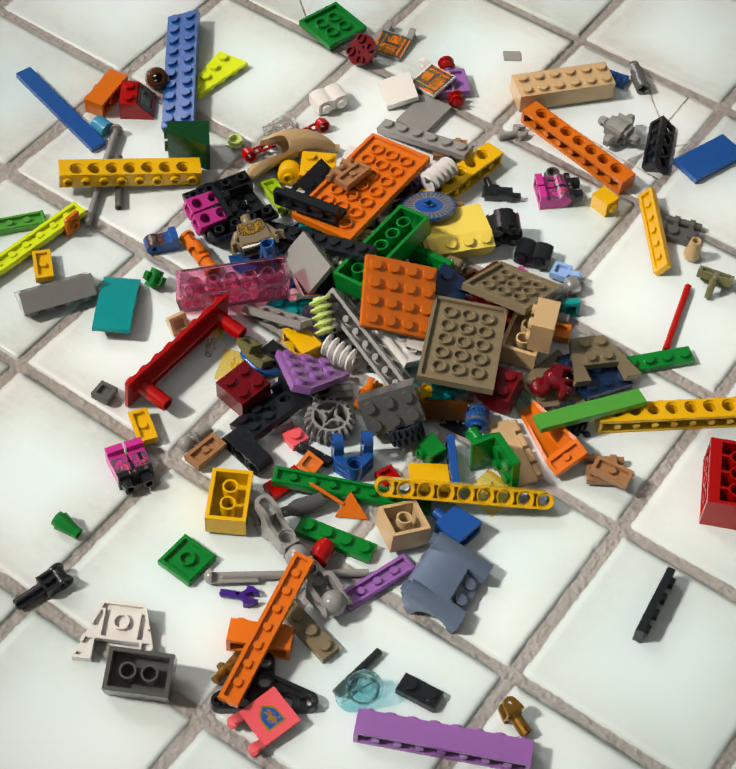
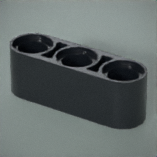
[221,427,274,477]

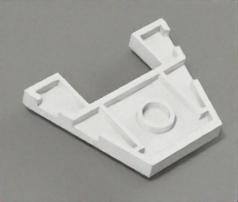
[71,599,154,662]

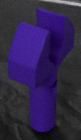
[219,585,260,608]

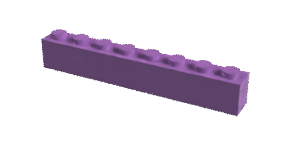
[353,708,534,769]

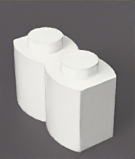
[309,83,348,115]

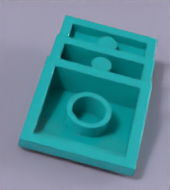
[92,277,141,334]

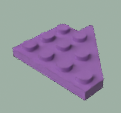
[275,350,350,395]

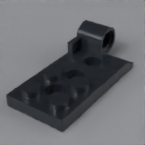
[229,371,313,442]

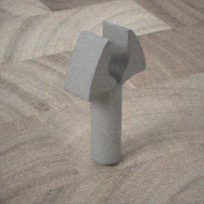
[497,124,529,141]

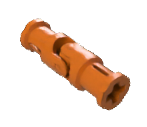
[179,230,220,277]

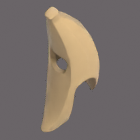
[247,128,340,182]

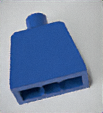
[431,506,482,546]

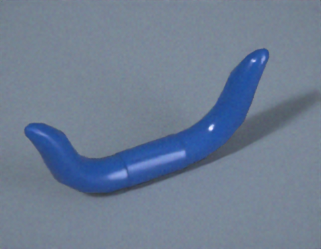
[240,351,281,377]

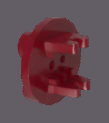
[346,33,377,66]

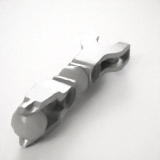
[254,494,353,619]

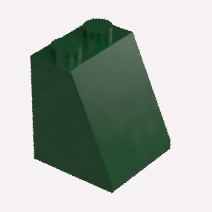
[164,120,210,170]

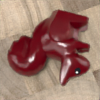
[530,363,573,403]

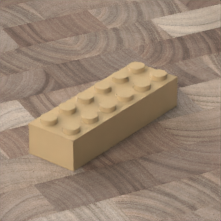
[510,62,616,112]

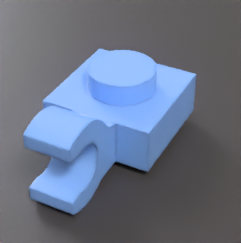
[549,261,583,283]

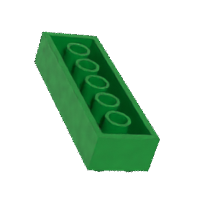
[333,204,432,300]

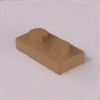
[184,432,227,471]
[589,455,635,490]

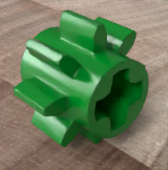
[142,267,166,289]

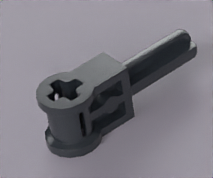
[13,562,74,610]

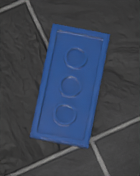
[672,134,736,184]

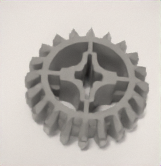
[304,397,356,446]

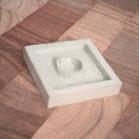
[378,71,419,110]

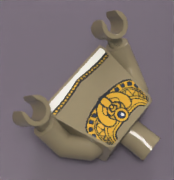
[230,214,286,259]

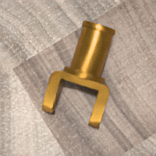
[498,696,533,736]

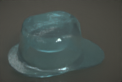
[335,669,383,712]

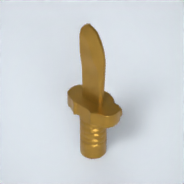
[211,651,241,684]

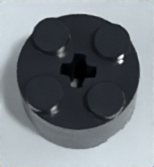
[486,208,523,248]

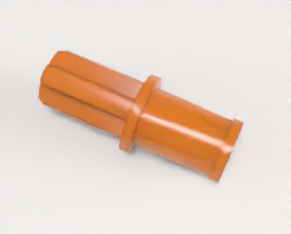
[353,377,379,410]

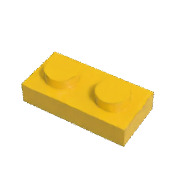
[32,249,55,283]
[128,407,158,445]

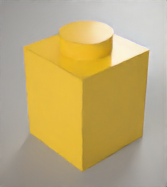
[590,186,620,217]

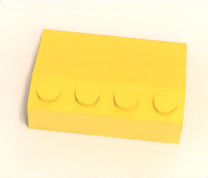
[420,204,496,259]

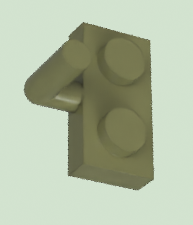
[696,265,735,299]

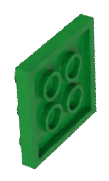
[299,2,367,51]

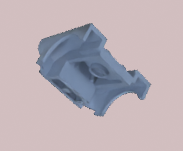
[400,532,494,634]

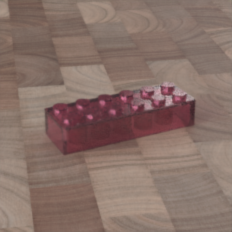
[176,255,291,313]

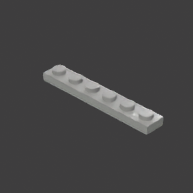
[377,119,473,161]

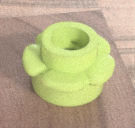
[227,134,244,150]

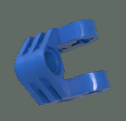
[331,430,374,481]

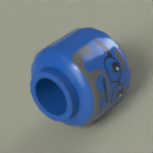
[464,404,490,432]

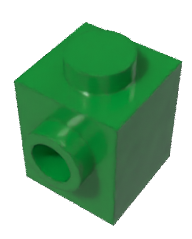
[415,432,447,464]

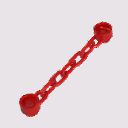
[242,118,330,163]

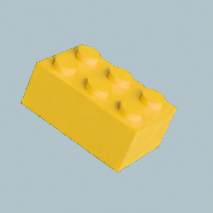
[205,467,253,535]

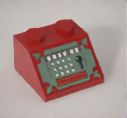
[119,81,156,120]

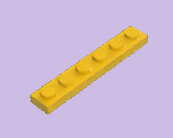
[638,187,672,276]

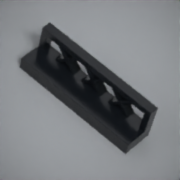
[641,115,676,175]
[273,187,347,226]

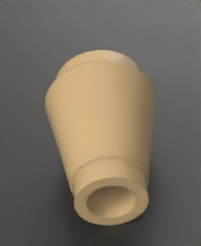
[683,237,701,263]

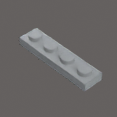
[242,301,312,331]

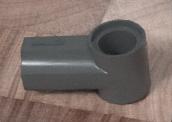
[314,383,353,403]

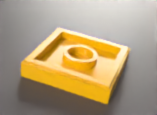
[408,462,450,496]

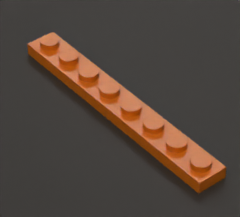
[218,551,314,708]

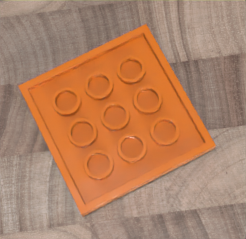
[359,254,437,340]

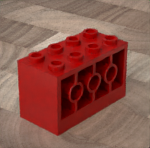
[699,437,736,530]

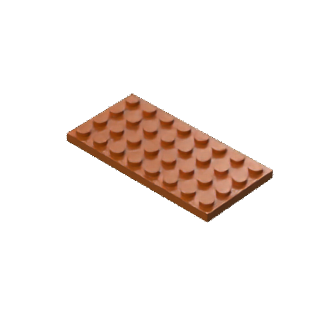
[291,133,430,241]

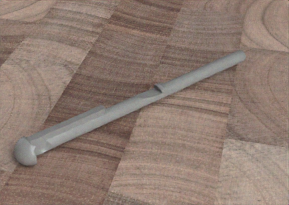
[84,124,123,228]
[203,568,369,584]

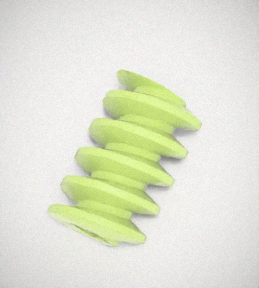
[309,295,337,336]

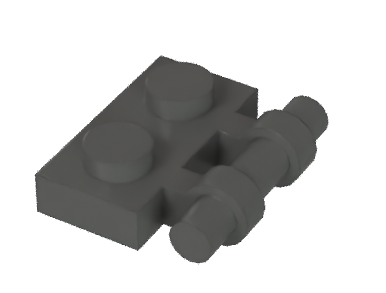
[664,215,703,247]

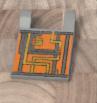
[376,20,416,62]

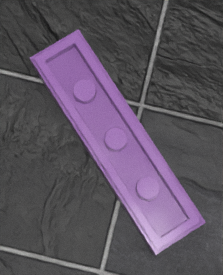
[344,553,415,613]

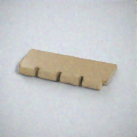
[488,419,544,487]

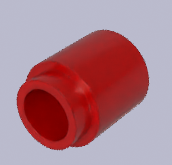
[310,538,335,568]

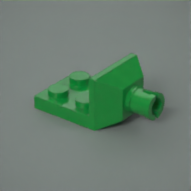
[465,426,521,487]

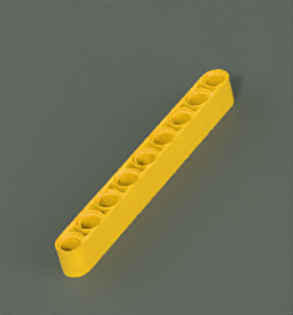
[374,476,554,510]

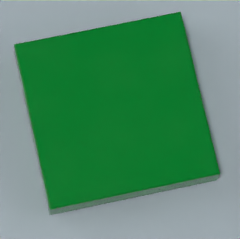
[158,534,217,587]

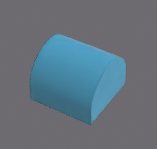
[90,115,114,138]

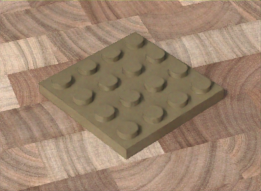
[461,261,563,315]

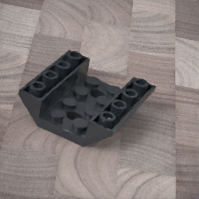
[182,170,279,243]

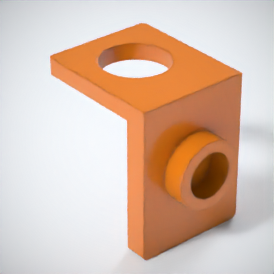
[61,209,81,238]

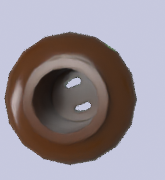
[145,67,168,89]

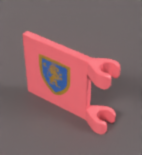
[227,686,301,757]

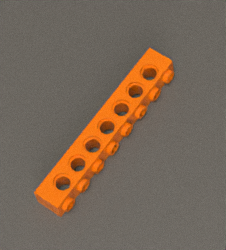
[521,101,636,195]

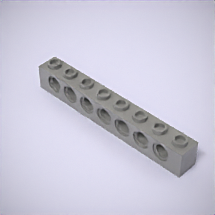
[325,287,422,396]

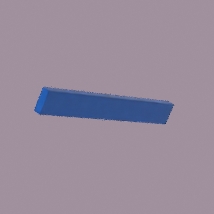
[16,67,106,152]

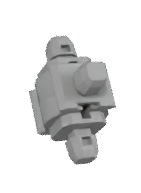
[598,112,641,147]

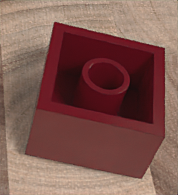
[216,361,271,416]
[472,366,524,416]

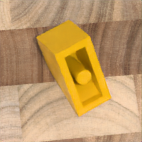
[282,328,322,358]

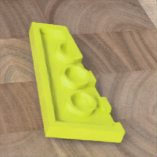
[197,51,248,99]

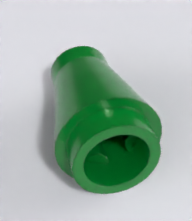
[51,511,83,539]

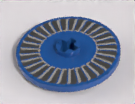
[402,191,456,222]

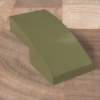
[236,336,274,369]

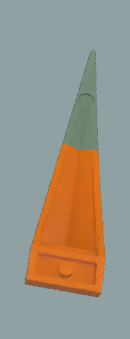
[498,365,589,478]

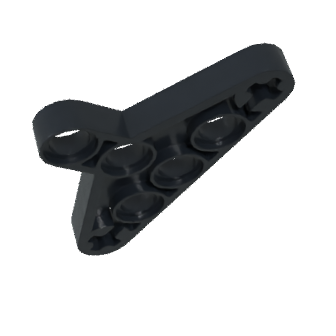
[211,652,319,714]

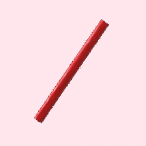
[662,284,692,350]

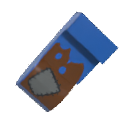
[143,226,180,255]

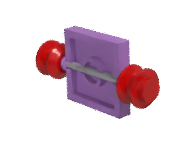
[437,56,471,108]

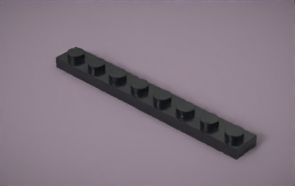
[266,221,378,262]

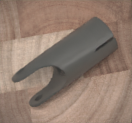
[630,61,650,95]
[280,492,325,517]

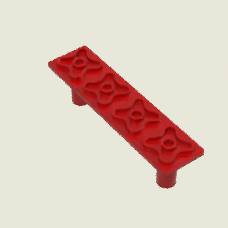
[125,293,247,411]

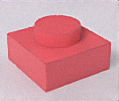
[281,425,309,451]

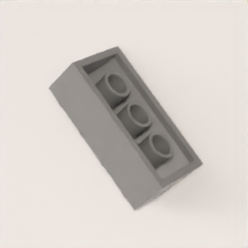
[14,272,97,317]

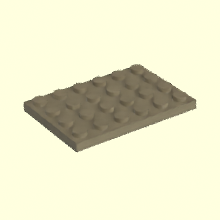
[416,295,508,395]

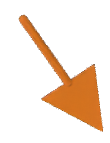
[310,482,368,520]

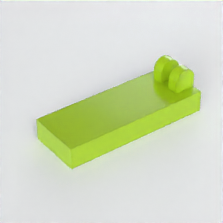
[259,178,291,217]

